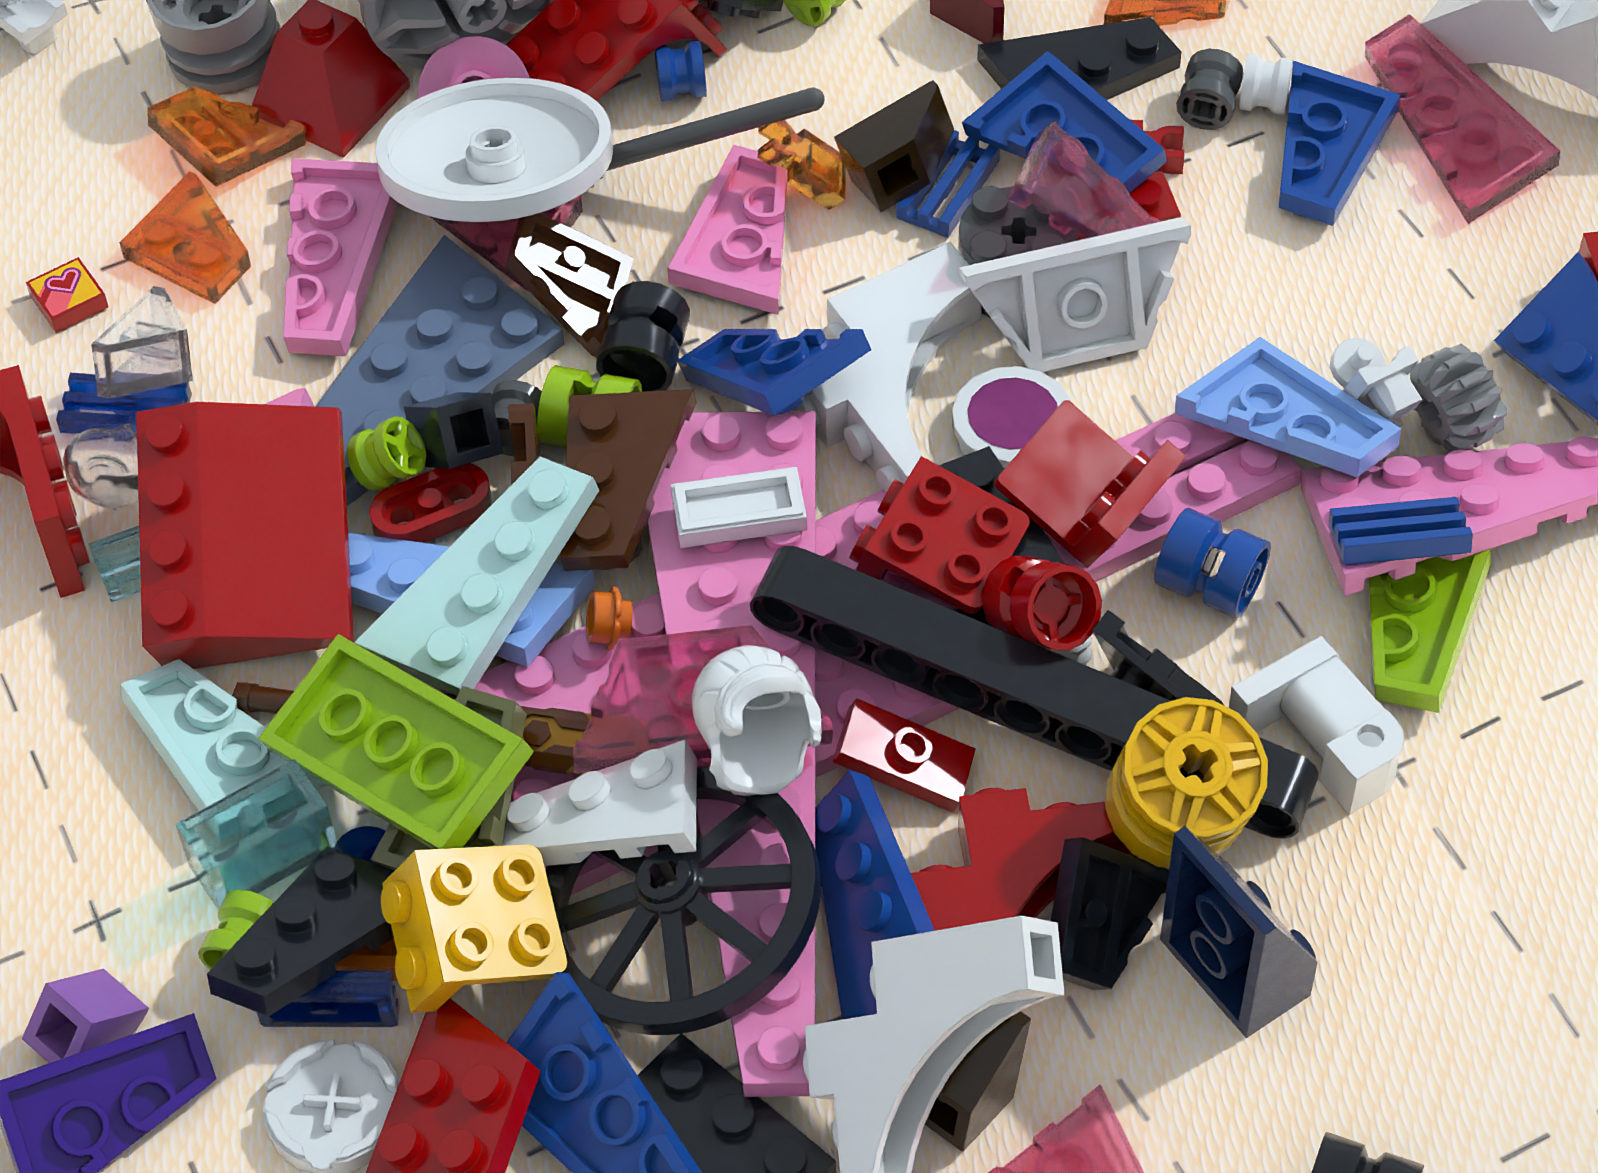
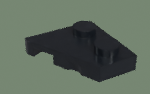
[1050,837,1169,990]

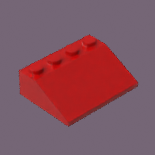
[136,401,354,669]

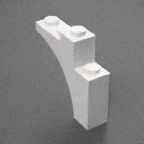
[1420,0,1598,99]
[793,242,982,492]
[803,916,1064,1173]

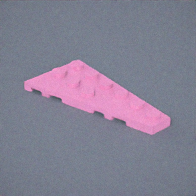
[1301,437,1598,596]

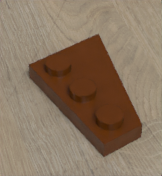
[560,389,697,571]

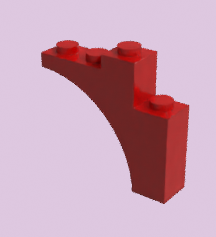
[911,788,1138,931]

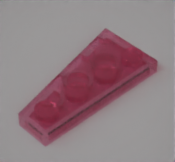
[1365,14,1560,224]

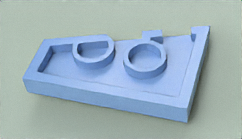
[1175,337,1401,477]

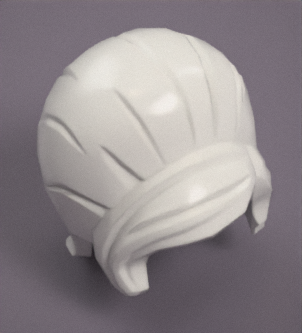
[692,645,822,796]

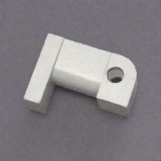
[1228,636,1404,815]

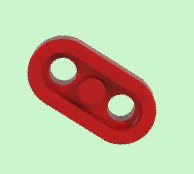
[369,463,492,543]

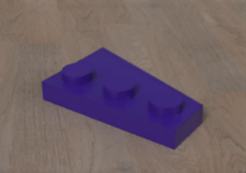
[0,1013,217,1173]

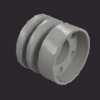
[146,0,281,94]

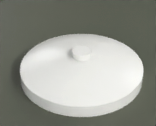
[375,78,613,222]

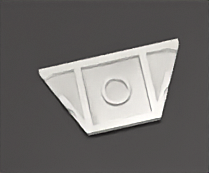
[959,217,1192,372]

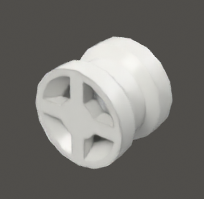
[1239,53,1293,115]

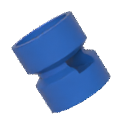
[1154,508,1271,618]

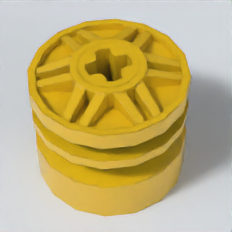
[1105,697,1268,868]

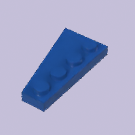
[506,972,702,1173]

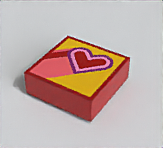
[25,257,109,333]

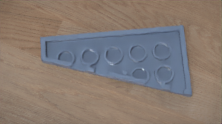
[315,235,564,506]

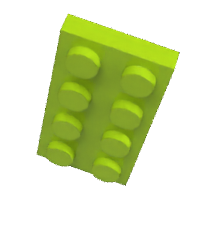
[258,634,534,849]

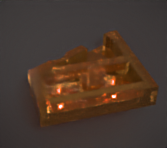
[147,87,306,187]
[119,171,251,304]

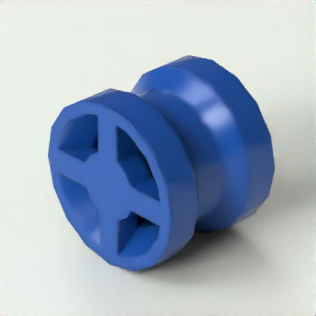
[654,41,707,102]

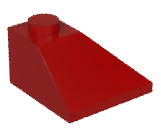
[251,0,410,158]

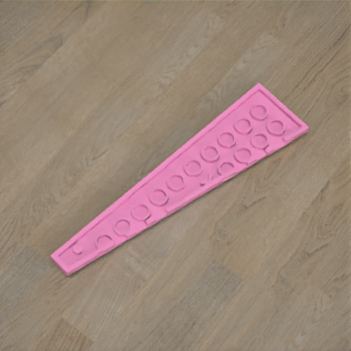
[647,411,816,1097]

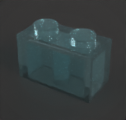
[175,759,338,910]

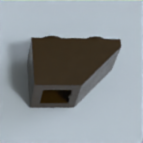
[834,80,954,212]
[925,1011,1031,1152]

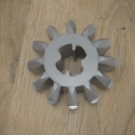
[1410,343,1507,452]

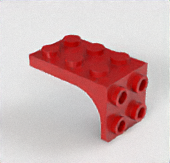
[506,0,728,101]
[0,365,90,598]

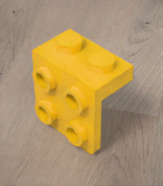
[381,845,567,1013]

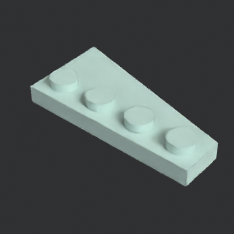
[354,457,600,696]

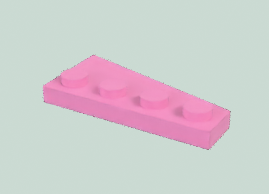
[283,158,398,356]

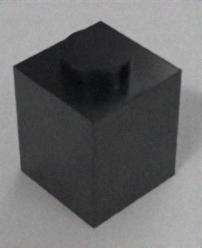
[404,392,504,469]

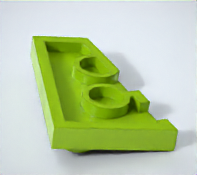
[1369,549,1491,713]

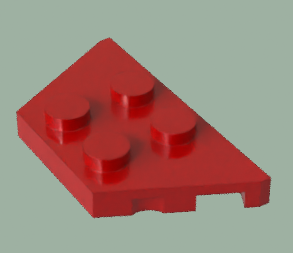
[366,998,541,1173]

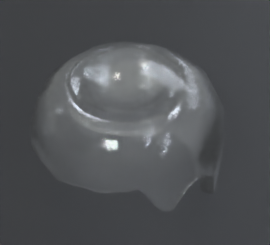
[63,424,139,510]

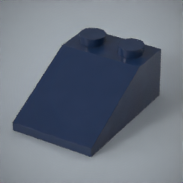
[1160,826,1318,1038]

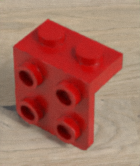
[849,456,1030,614]

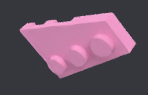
[667,145,788,315]

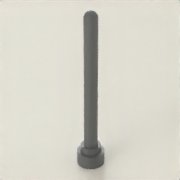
[591,87,825,188]

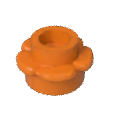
[586,586,633,650]

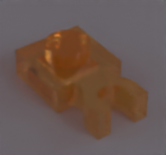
[757,120,846,210]

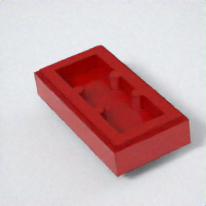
[833,698,976,813]

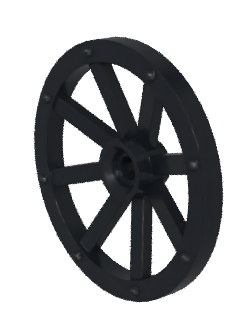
[545,766,821,1035]

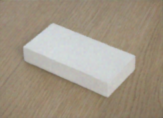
[670,467,807,548]

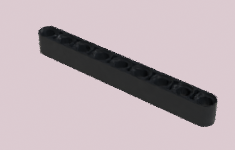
[750,546,1319,839]

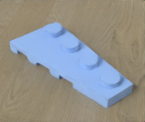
[348,532,596,667]

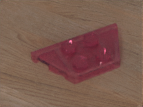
[573,625,833,773]

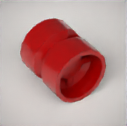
[982,556,1102,650]

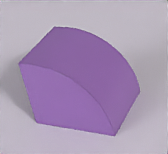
[22,968,149,1063]

